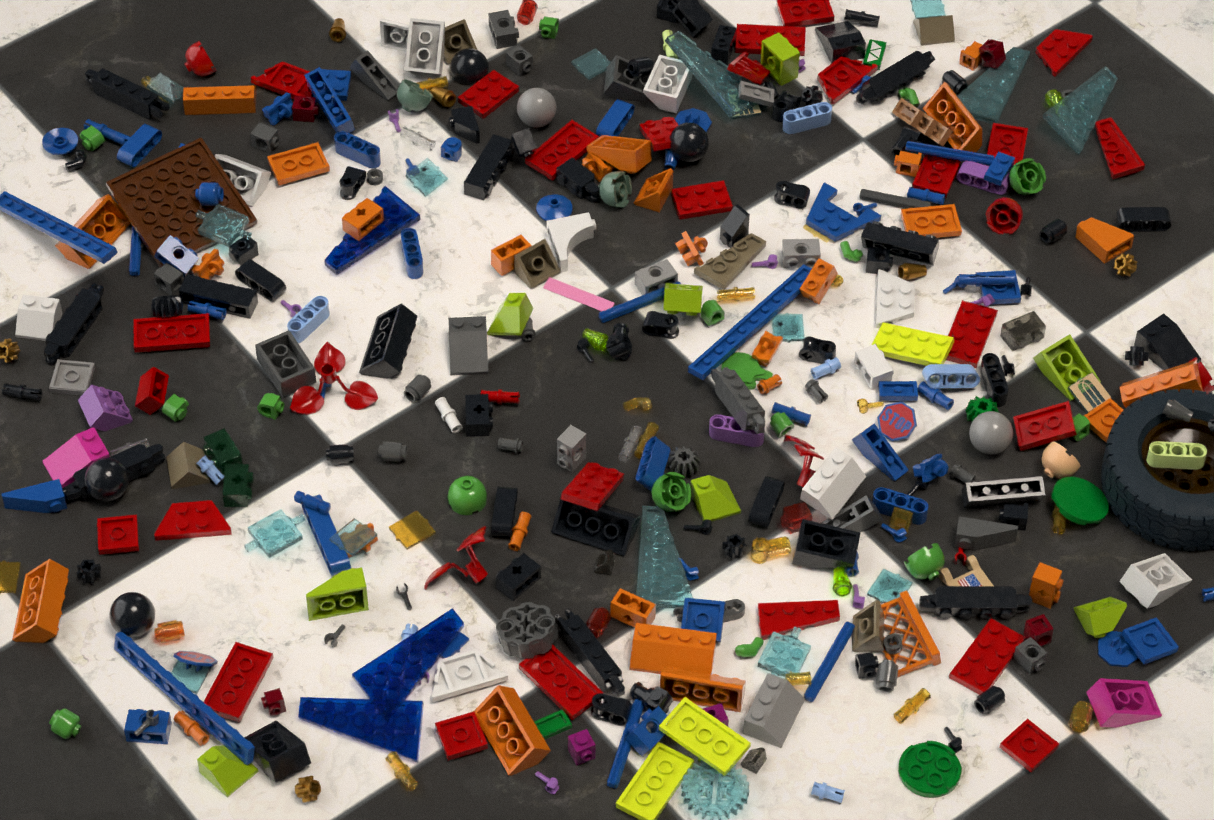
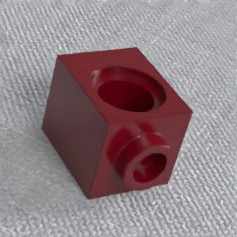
[979,39,1006,69]
[292,96,319,122]
[1023,614,1054,647]

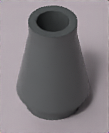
[1162,399,1193,423]

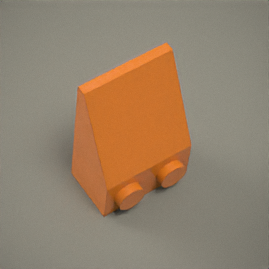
[587,135,652,174]

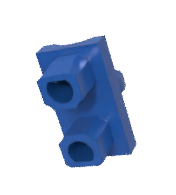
[262,92,293,125]
[913,454,949,482]

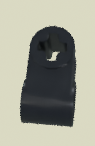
[772,90,801,122]
[339,166,366,200]
[774,181,810,209]
[642,311,679,339]
[799,336,836,364]
[591,693,632,726]

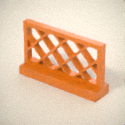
[881,590,941,677]

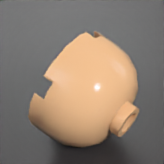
[1041,442,1081,479]

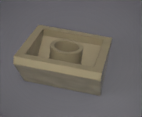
[913,15,955,46]
[444,19,477,64]
[514,239,561,289]
[166,442,210,489]
[852,600,884,652]

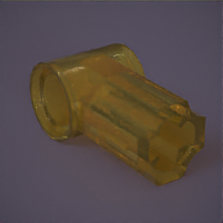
[750,536,791,564]

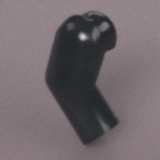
[757,80,780,99]
[65,149,87,172]

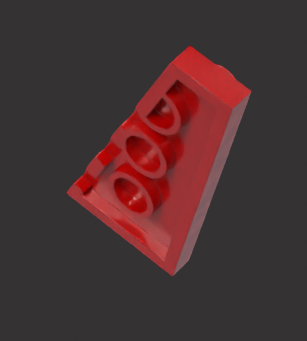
[1095,117,1145,179]
[757,600,840,640]

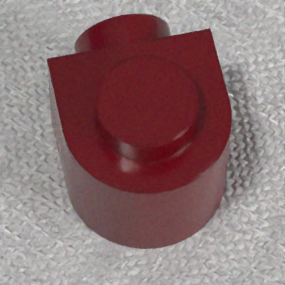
[261,688,286,716]

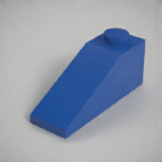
[851,423,908,481]
[1,479,67,513]

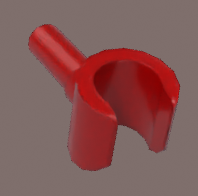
[954,546,967,565]

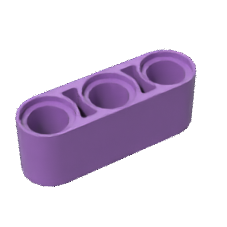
[956,161,1010,195]
[709,415,765,447]

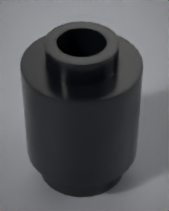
[628,57,654,77]
[942,70,968,95]
[1040,219,1067,244]
[326,444,354,464]
[974,686,1005,714]

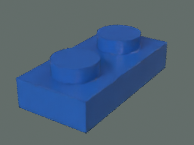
[984,152,1015,186]
[878,381,918,401]

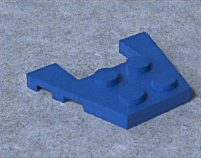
[806,182,882,242]

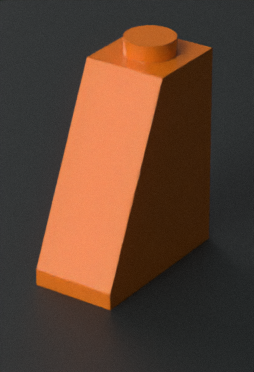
[1075,217,1134,264]

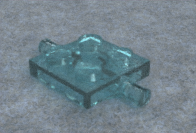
[195,204,252,247]
[244,509,306,558]
[758,627,811,681]

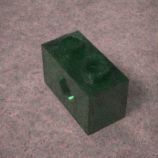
[202,428,243,475]
[223,464,254,507]

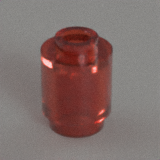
[517,0,538,25]
[586,607,611,638]

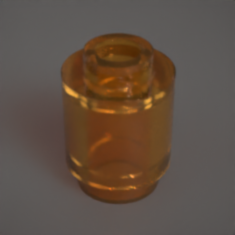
[154,620,185,643]

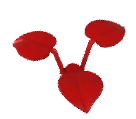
[290,342,378,415]
[784,435,824,487]
[424,526,488,590]

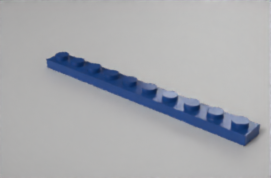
[0,191,118,264]
[688,264,812,380]
[114,632,255,765]

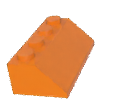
[923,82,982,153]
[183,85,257,115]
[55,194,131,269]
[1120,360,1203,408]
[12,559,69,643]
[630,623,717,675]
[660,667,746,712]
[474,685,551,776]

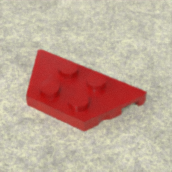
[1035,29,1093,77]
[727,51,771,84]
[818,57,878,104]
[251,61,312,99]
[154,500,232,541]

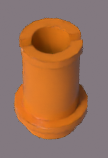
[757,374,782,394]

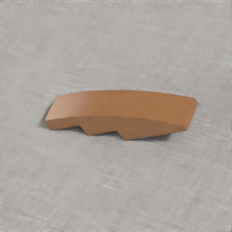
[892,98,953,146]

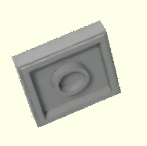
[49,359,95,396]

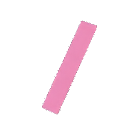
[543,277,615,311]

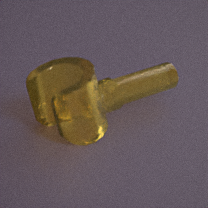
[857,398,884,414]

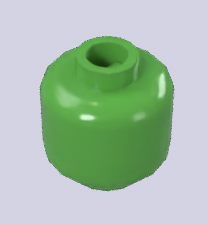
[49,708,82,739]

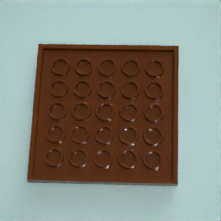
[106,137,257,268]

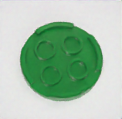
[1051,477,1109,525]
[898,741,962,798]

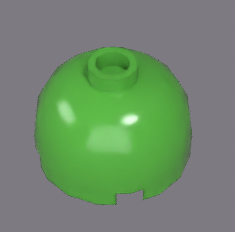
[1009,158,1046,195]
[651,472,692,512]
[448,476,487,515]
[904,543,945,581]

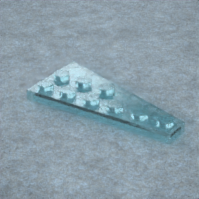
[665,31,758,117]
[957,47,1030,124]
[1042,66,1118,155]
[636,506,693,609]

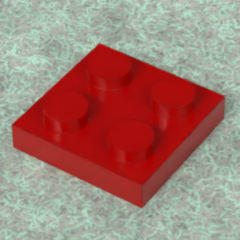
[97,514,139,555]
[435,711,488,761]
[1000,718,1059,773]

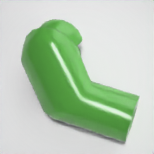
[898,87,920,107]
[840,241,863,262]
[735,637,764,657]

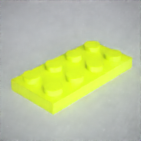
[872,322,954,366]
[659,697,751,776]
[616,742,694,820]

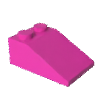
[43,427,110,488]
[1086,678,1162,728]

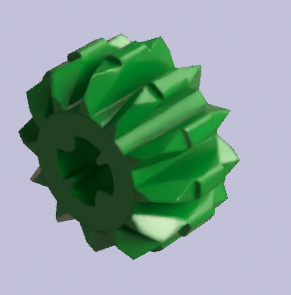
[965,396,999,421]

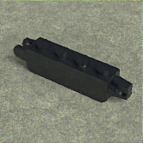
[856,50,936,104]
[85,68,170,119]
[44,283,104,365]
[62,444,165,501]
[919,586,1033,619]
[554,608,625,697]

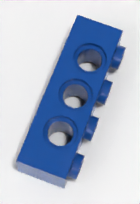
[304,67,355,133]

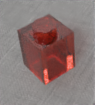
[780,502,813,534]

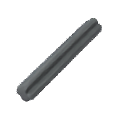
[860,189,931,209]

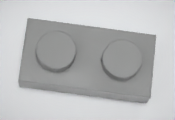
[739,81,774,107]

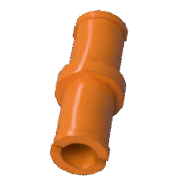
[508,512,532,551]
[173,711,210,746]

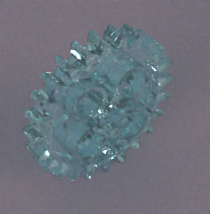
[681,760,749,820]

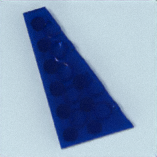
[324,186,421,275]
[352,608,464,723]
[298,697,424,763]

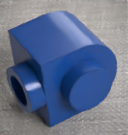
[441,137,462,162]

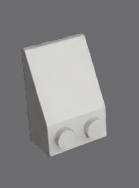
[405,18,445,74]
[1120,553,1192,609]

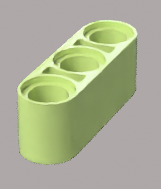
[1146,441,1207,470]

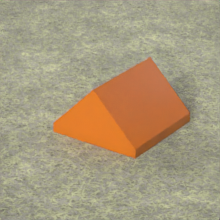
[634,168,673,213]

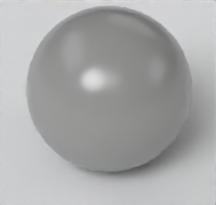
[517,88,557,128]
[969,411,1013,455]

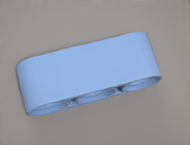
[783,102,832,134]
[287,296,330,343]
[922,364,980,388]

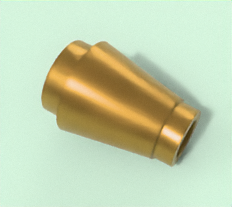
[329,18,346,42]
[430,87,456,107]
[898,263,927,281]

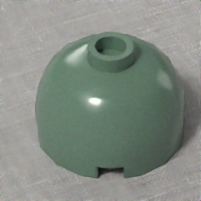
[397,79,433,112]
[598,171,632,208]

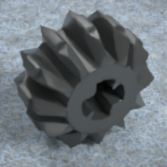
[667,445,701,477]

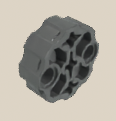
[496,602,558,659]

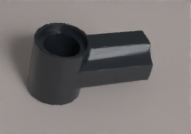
[891,126,923,156]

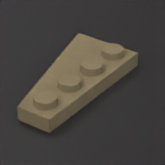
[694,233,766,290]

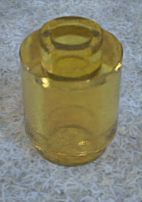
[1068,701,1093,733]

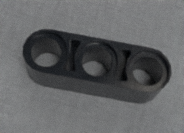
[1117,207,1171,232]
[235,259,286,301]
[980,353,1009,407]
[748,476,785,528]
[491,487,518,537]

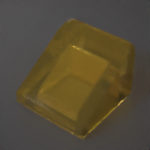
[889,507,913,535]

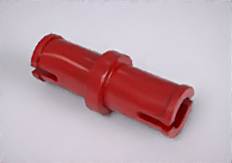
[481,389,520,405]

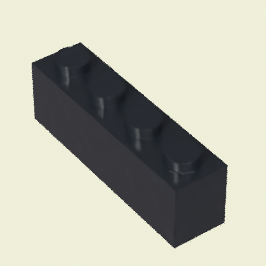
[464,134,515,201]
[179,275,258,319]
[961,476,1046,508]

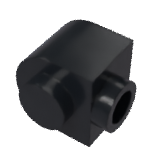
[855,652,879,679]

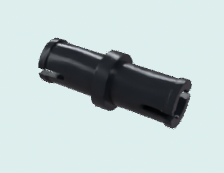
[844,9,880,27]
[2,383,43,401]

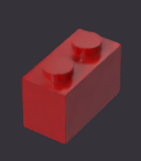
[135,367,169,415]

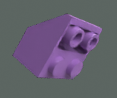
[78,385,133,431]

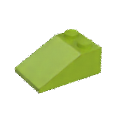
[1033,334,1101,401]
[306,567,369,621]

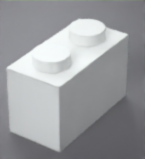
[854,344,894,390]

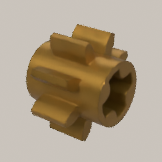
[1114,253,1138,277]
[0,338,21,363]
[295,776,321,803]

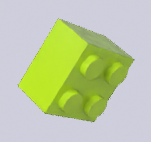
[761,33,800,86]
[663,283,703,316]

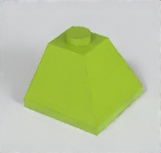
[487,293,534,335]
[691,475,741,521]
[1074,597,1127,638]
[197,745,259,797]

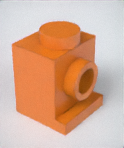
[959,41,982,71]
[894,151,922,177]

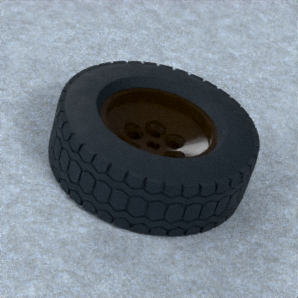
[1101,389,1214,551]

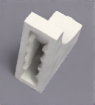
[547,212,596,273]

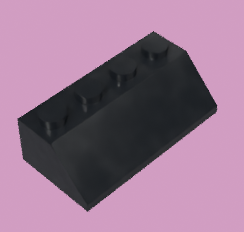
[861,221,939,266]
[359,303,417,379]
[551,498,641,556]

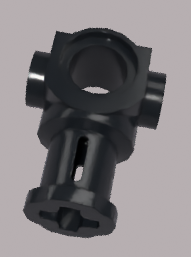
[606,323,633,360]
[629,682,673,713]

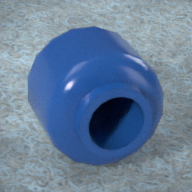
[195,182,224,206]

